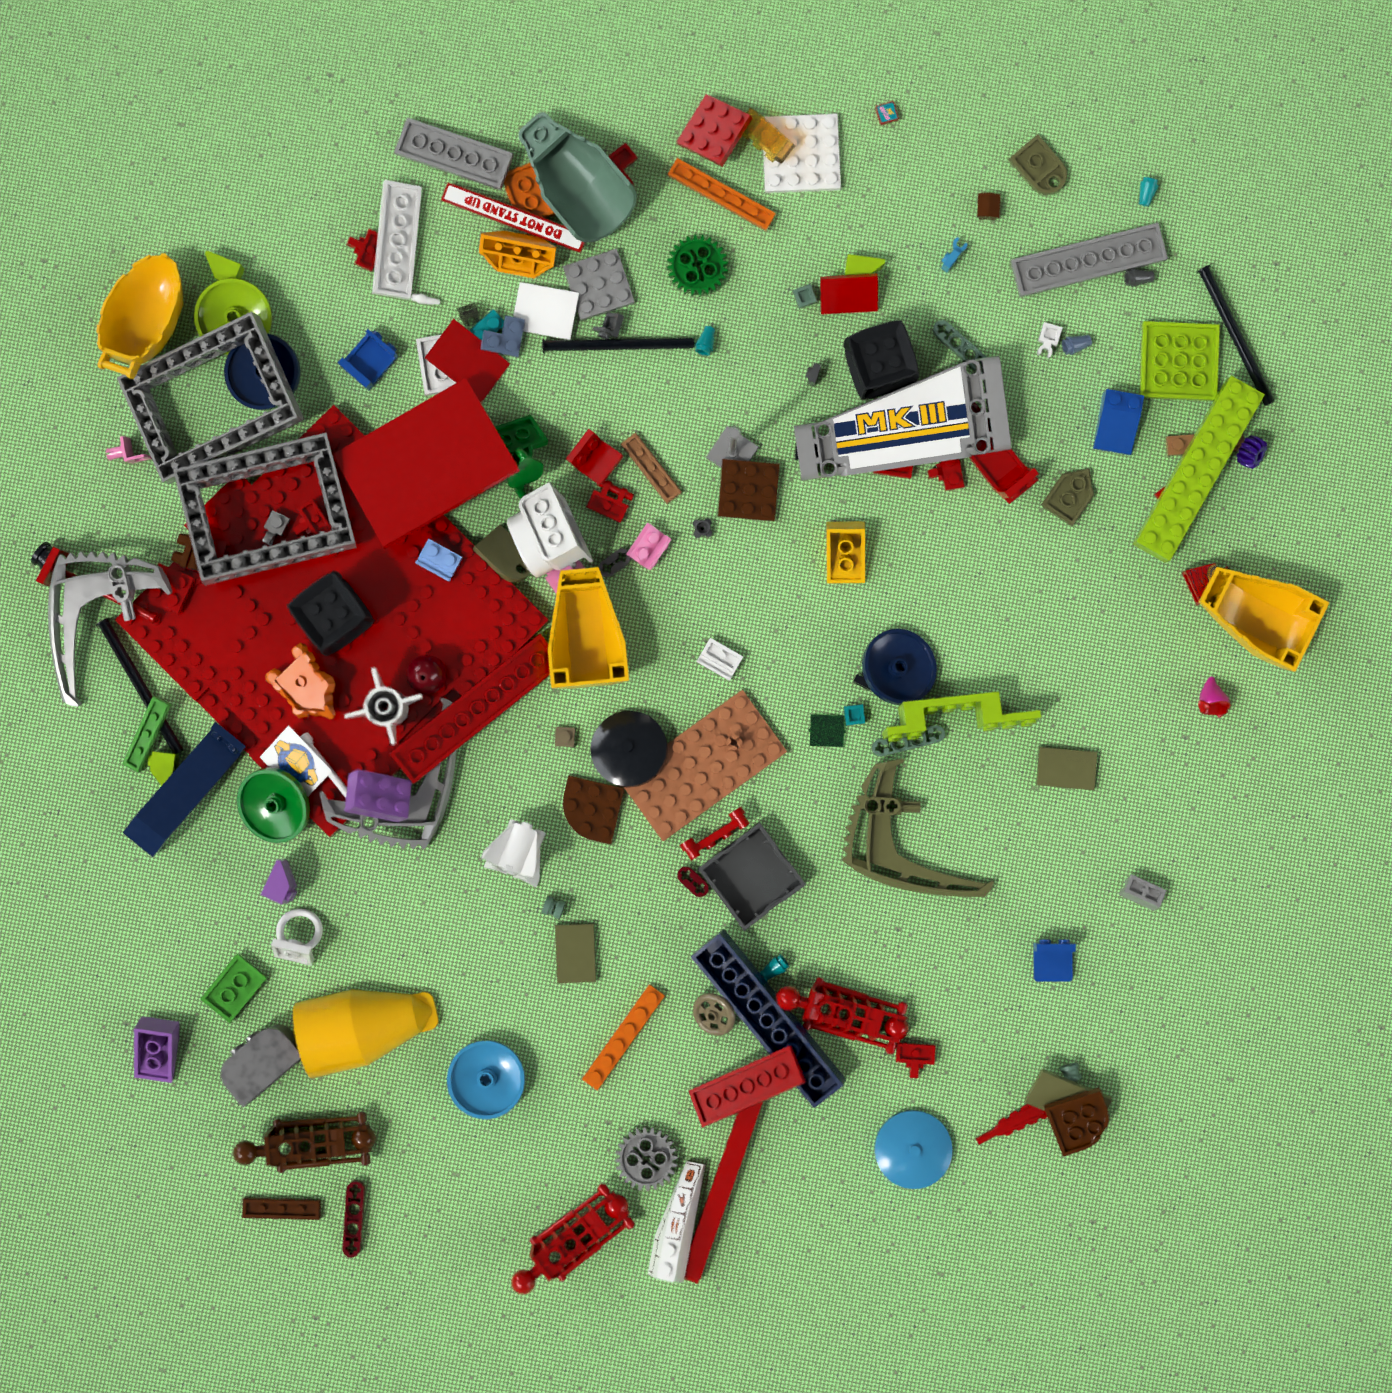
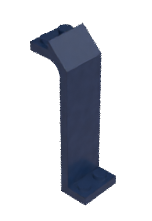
[123,722,246,857]

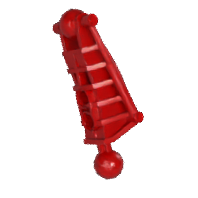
[776,977,909,1055]
[511,1183,635,1295]

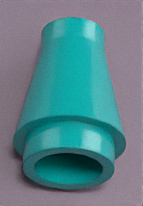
[1139,177,1159,207]
[695,326,715,356]
[760,954,789,981]

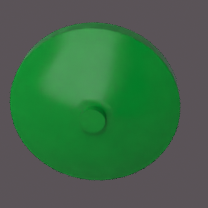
[237,767,310,843]

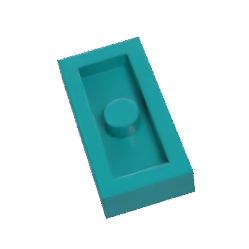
[469,309,504,341]

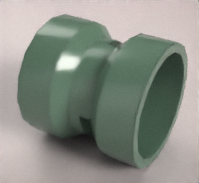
[541,896,566,920]

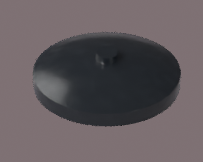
[591,711,668,788]

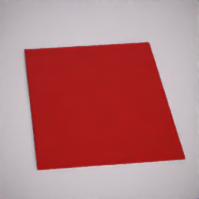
[425,318,510,403]

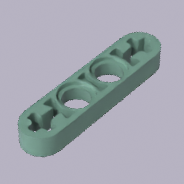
[933,320,986,374]
[872,725,945,757]

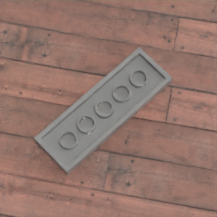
[394,118,514,190]

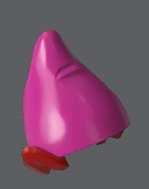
[1198,676,1231,718]

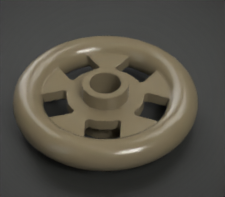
[693,993,735,1036]

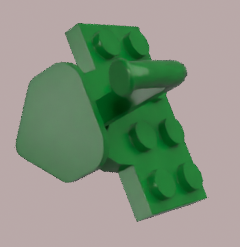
[495,414,548,500]

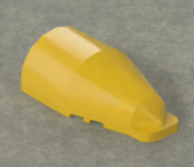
[293,989,439,1079]

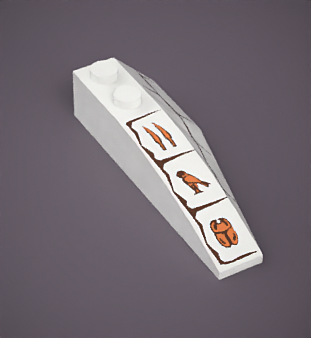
[648,1161,705,1283]

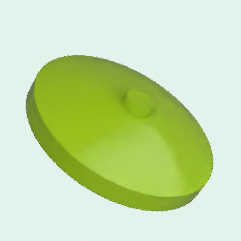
[194,278,272,355]

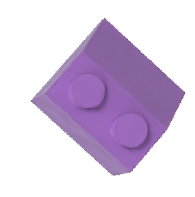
[260,859,297,905]

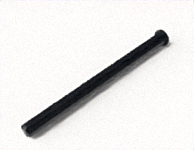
[1197,265,1275,406]
[542,338,694,354]
[96,618,183,754]

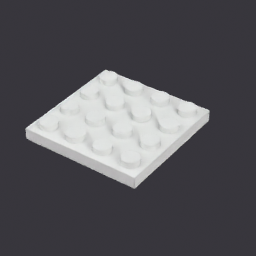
[762,114,841,193]

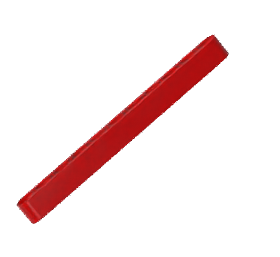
[684,1102,763,1284]

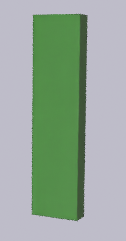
[122,695,172,773]

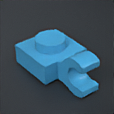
[941,237,968,273]

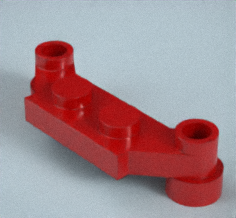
[679,807,750,860]

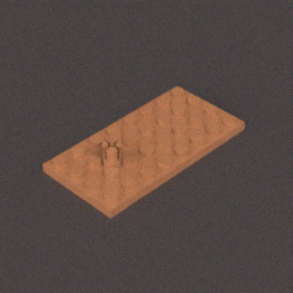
[624,690,787,841]

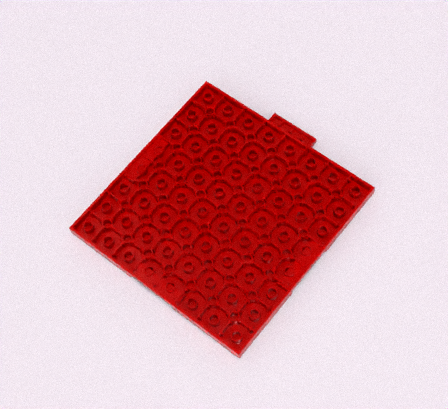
[115,405,549,837]

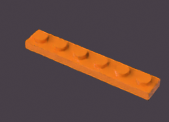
[668,158,776,231]
[582,984,665,1090]

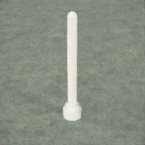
[300,732,347,798]

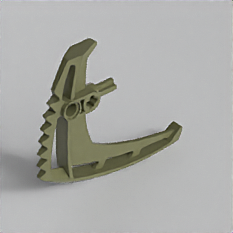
[842,759,994,897]

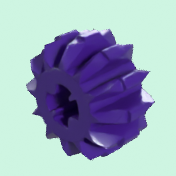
[1237,435,1267,469]

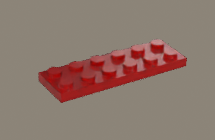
[688,1046,806,1128]

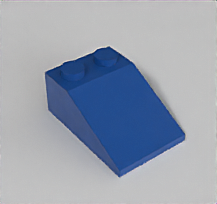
[1093,389,1144,455]

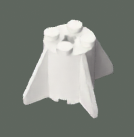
[345,668,423,745]
[481,819,546,887]

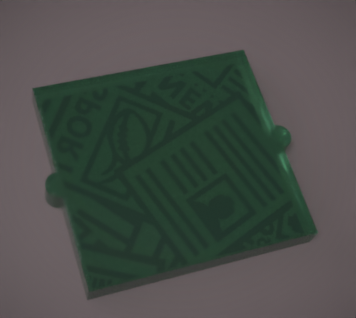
[808,714,846,747]

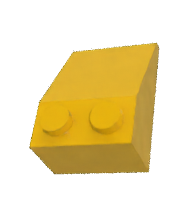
[826,521,865,583]

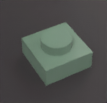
[792,284,817,309]

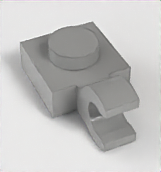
[262,510,291,546]

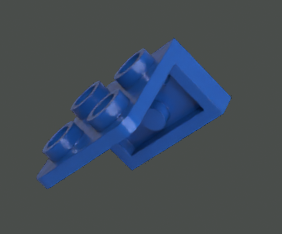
[1033,939,1076,982]

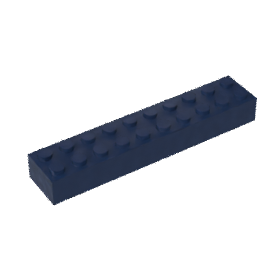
[691,929,846,1108]

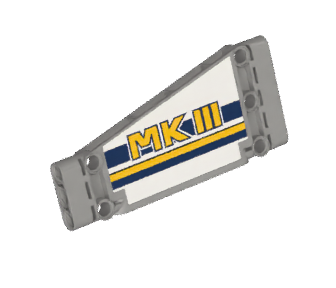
[794,356,1011,481]

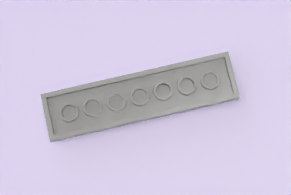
[1010,223,1168,298]

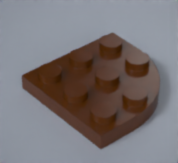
[563,775,624,845]
[1044,1087,1109,1157]

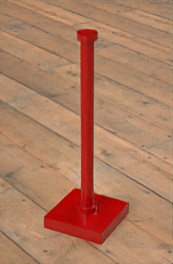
[36,547,159,624]

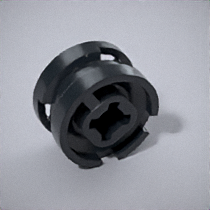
[31,541,53,570]

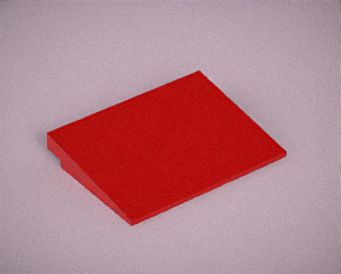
[332,378,520,549]

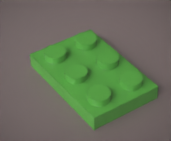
[200,953,268,1023]

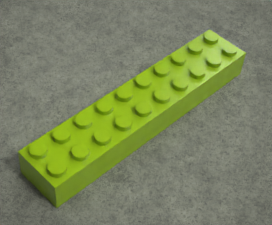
[1132,375,1265,563]

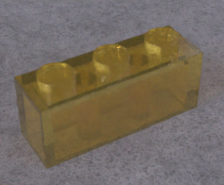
[742,107,796,164]

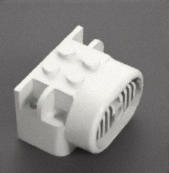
[507,482,593,578]

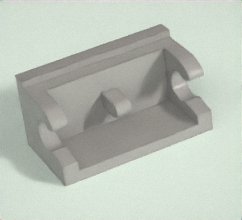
[1119,874,1167,911]

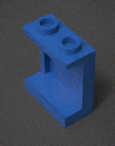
[337,329,399,391]

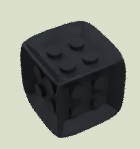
[843,320,919,400]
[287,571,375,656]

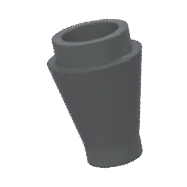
[1124,268,1155,287]

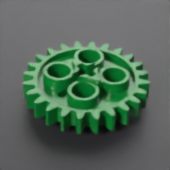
[667,234,728,297]

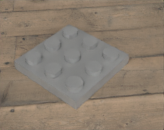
[563,249,635,321]

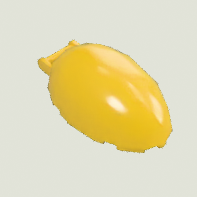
[96,253,183,379]

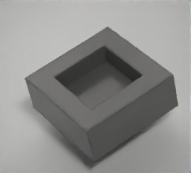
[805,363,821,386]

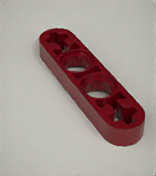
[342,1180,365,1258]

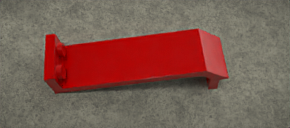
[968,402,1039,504]

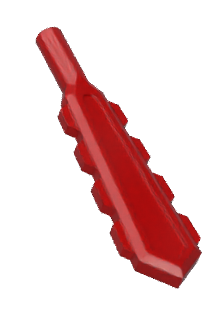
[975,1104,1048,1145]

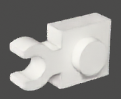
[1037,322,1063,359]

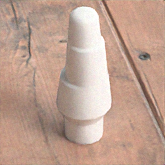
[411,293,440,305]

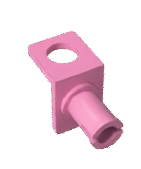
[106,436,152,464]

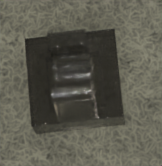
[457,302,479,327]

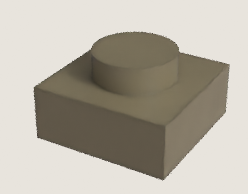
[555,727,575,747]

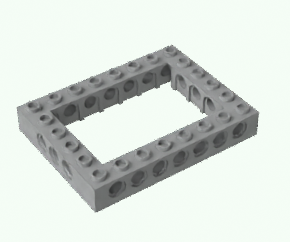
[117,312,305,484]
[173,433,357,586]

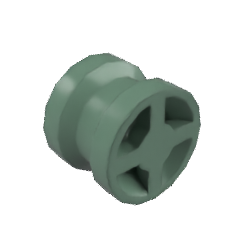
[1060,1062,1082,1081]

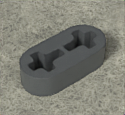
[599,548,631,578]

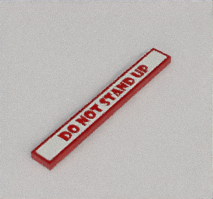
[441,183,585,253]

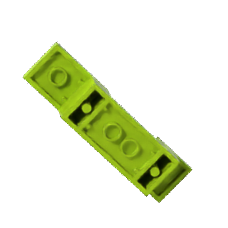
[882,691,1042,742]

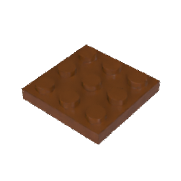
[717,459,779,522]

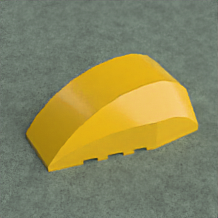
[548,567,629,689]
[1199,567,1330,672]

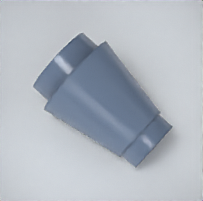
[1062,335,1092,355]

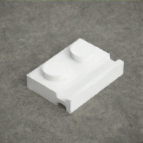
[696,638,743,681]

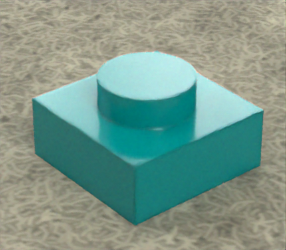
[844,704,865,726]

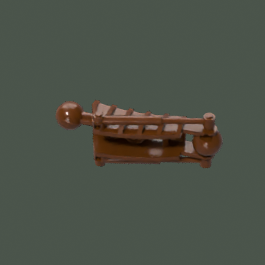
[233,1111,376,1173]

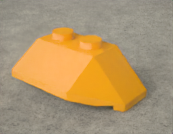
[479,230,557,278]

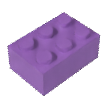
[344,769,412,822]

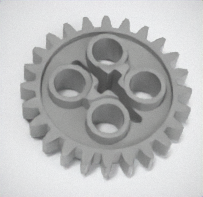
[615,1126,678,1191]

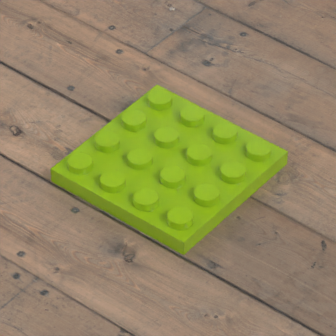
[1139,321,1220,401]

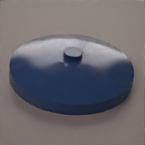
[224,333,300,410]
[862,629,937,705]

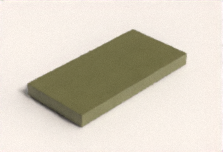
[1024,1068,1113,1111]

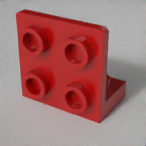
[566,429,623,486]

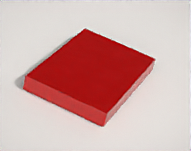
[820,273,878,315]

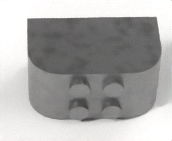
[221,1025,301,1108]

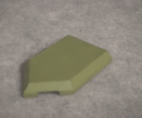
[1041,469,1094,526]

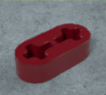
[677,866,709,897]

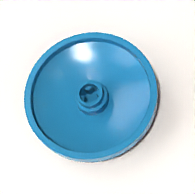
[447,1040,525,1119]
[874,1110,952,1189]

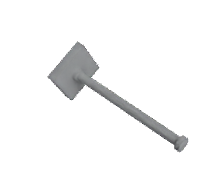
[706,426,759,468]

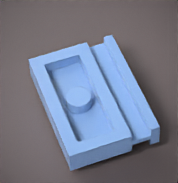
[415,539,463,582]

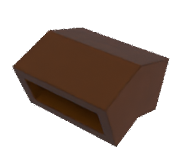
[977,193,1001,220]

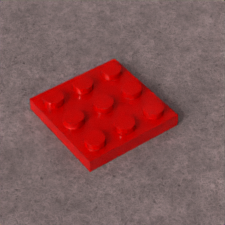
[676,94,753,167]

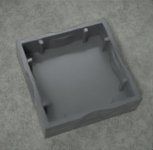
[698,822,806,931]

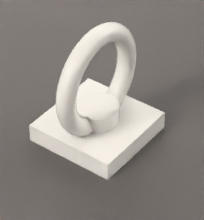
[271,908,323,966]

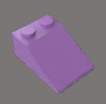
[134,1016,179,1083]

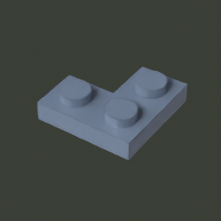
[480,316,525,357]

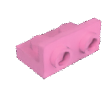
[626,523,671,570]

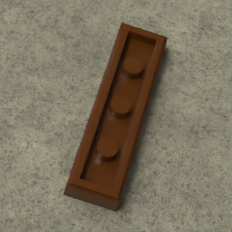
[242,1197,321,1220]

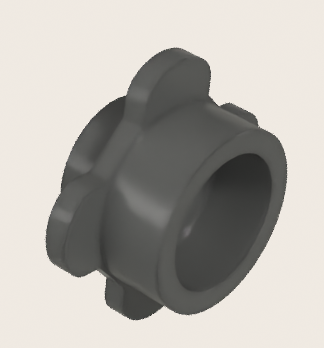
[693,519,712,538]

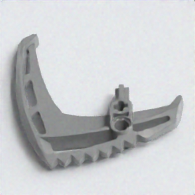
[48,551,173,707]
[320,697,456,849]

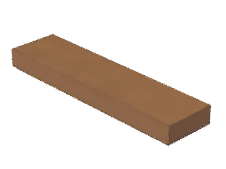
[621,432,682,504]

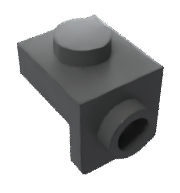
[593,312,624,339]

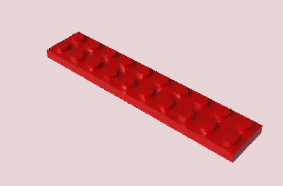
[389,633,550,784]

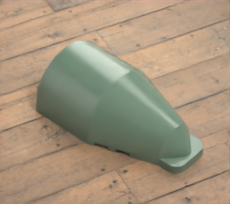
[518,112,637,243]

